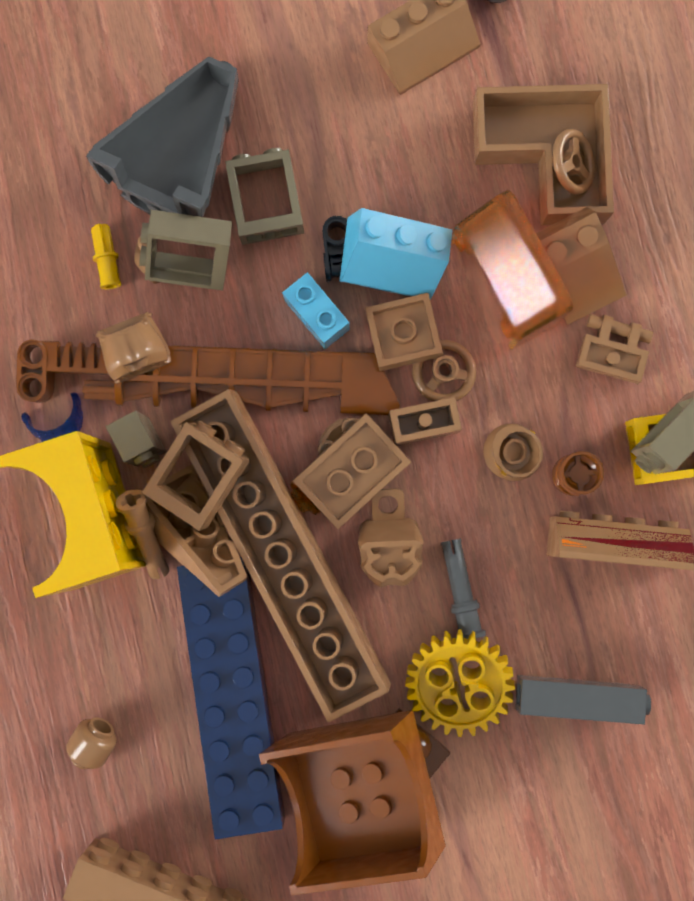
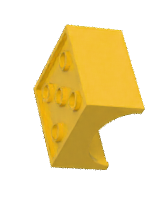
[0,431,146,598]

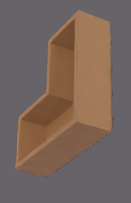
[473,84,614,226]

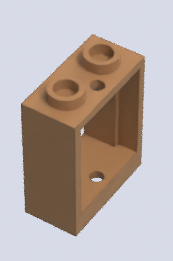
[142,421,250,531]

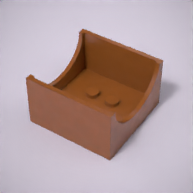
[259,710,446,896]

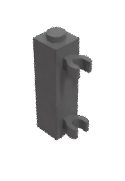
[515,675,651,725]

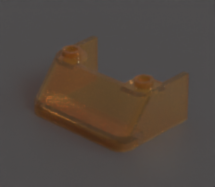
[451,190,573,350]

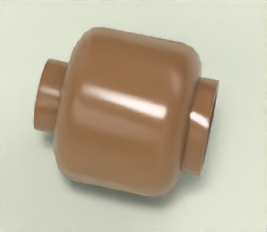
[66,717,117,769]

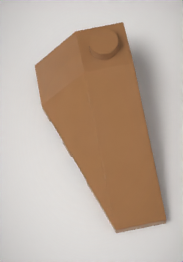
[146,464,247,597]

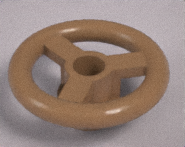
[552,128,596,195]
[412,340,476,401]

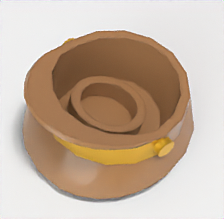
[483,424,543,481]

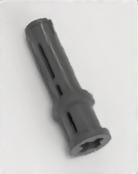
[441,538,486,639]

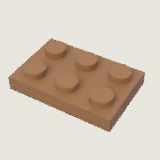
[293,413,411,529]

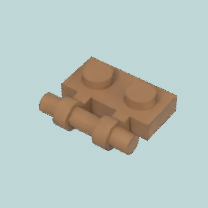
[575,314,653,384]

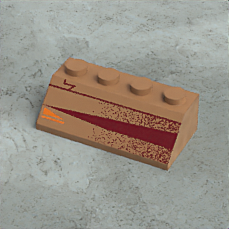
[546,511,694,571]

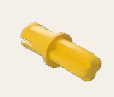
[91,224,122,290]

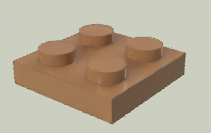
[365,293,443,371]

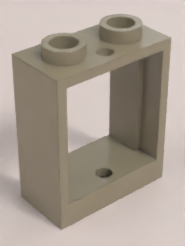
[225,148,304,245]
[139,209,232,291]
[631,391,694,474]

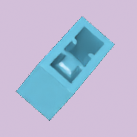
[282,272,350,349]

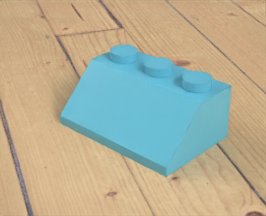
[340,208,453,299]

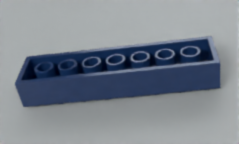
[177,557,285,840]

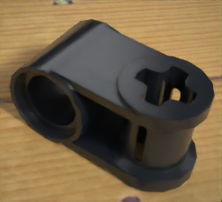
[322,216,347,282]

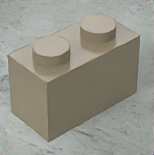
[105,410,166,468]

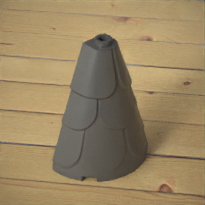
[86,57,239,217]

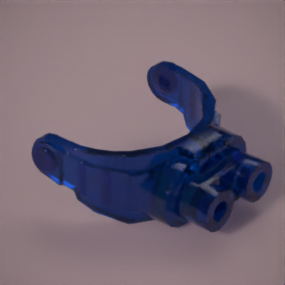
[21,392,83,442]

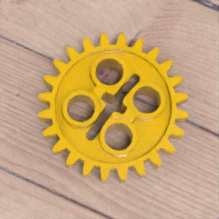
[405,629,515,737]

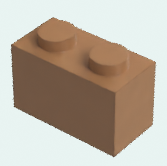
[388,397,462,446]

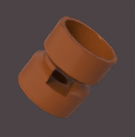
[552,451,604,496]

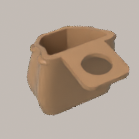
[96,312,171,384]
[358,488,424,587]

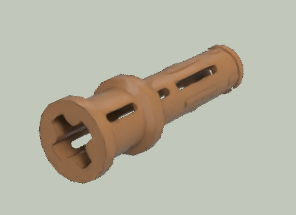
[115,489,169,579]

